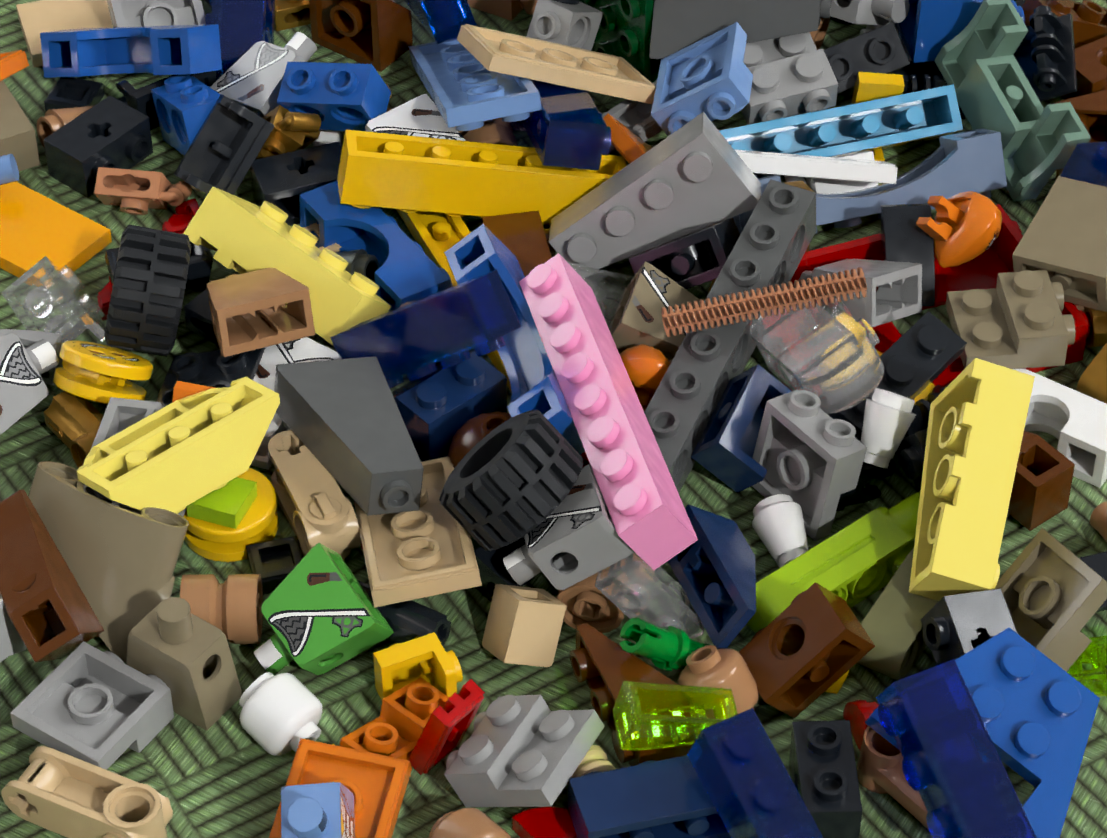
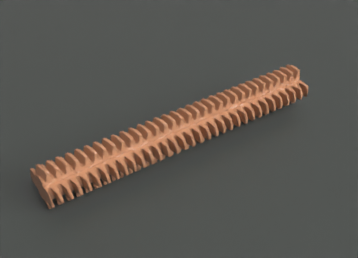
[662,267,867,337]

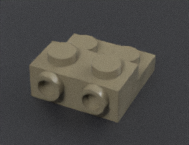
[945,270,1076,369]
[995,528,1107,672]

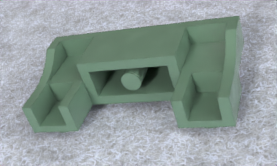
[934,0,1091,202]

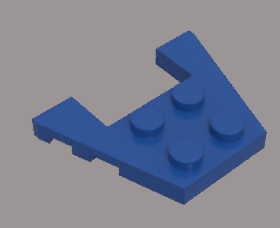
[865,627,1100,838]

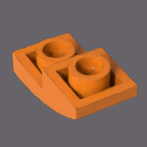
[339,677,449,760]

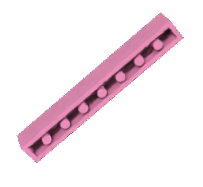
[519,253,698,570]

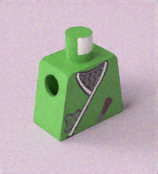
[253,543,394,675]

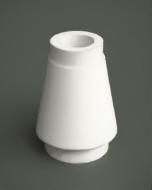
[861,388,916,469]
[752,494,809,568]

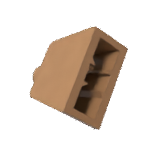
[206,268,315,357]

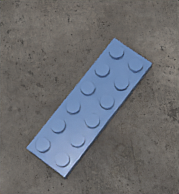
[409,38,542,131]

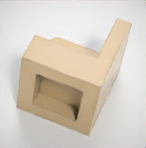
[482,584,567,667]

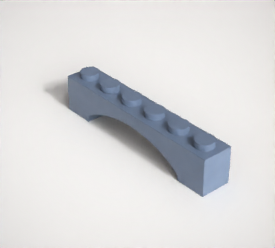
[729,128,1007,235]

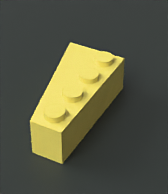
[183,186,391,355]
[909,358,1035,601]

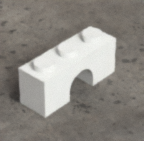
[1013,368,1107,488]

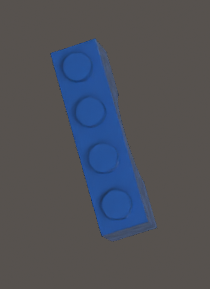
[40,24,222,78]
[299,180,452,325]

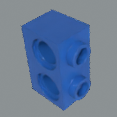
[277,62,391,131]
[151,74,221,156]

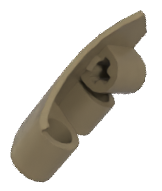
[28,461,189,663]

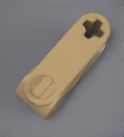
[268,430,361,560]
[1,746,173,838]

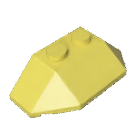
[77,377,280,514]

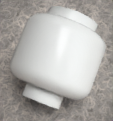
[239,672,322,756]

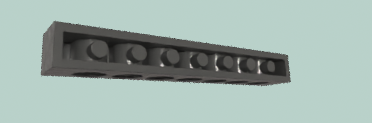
[644,179,816,493]

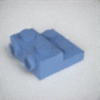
[651,22,753,136]

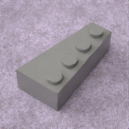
[548,112,761,276]

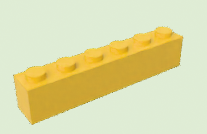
[337,130,627,226]

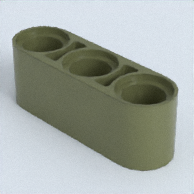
[857,548,939,682]

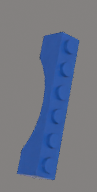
[444,224,585,455]

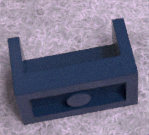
[691,364,792,493]

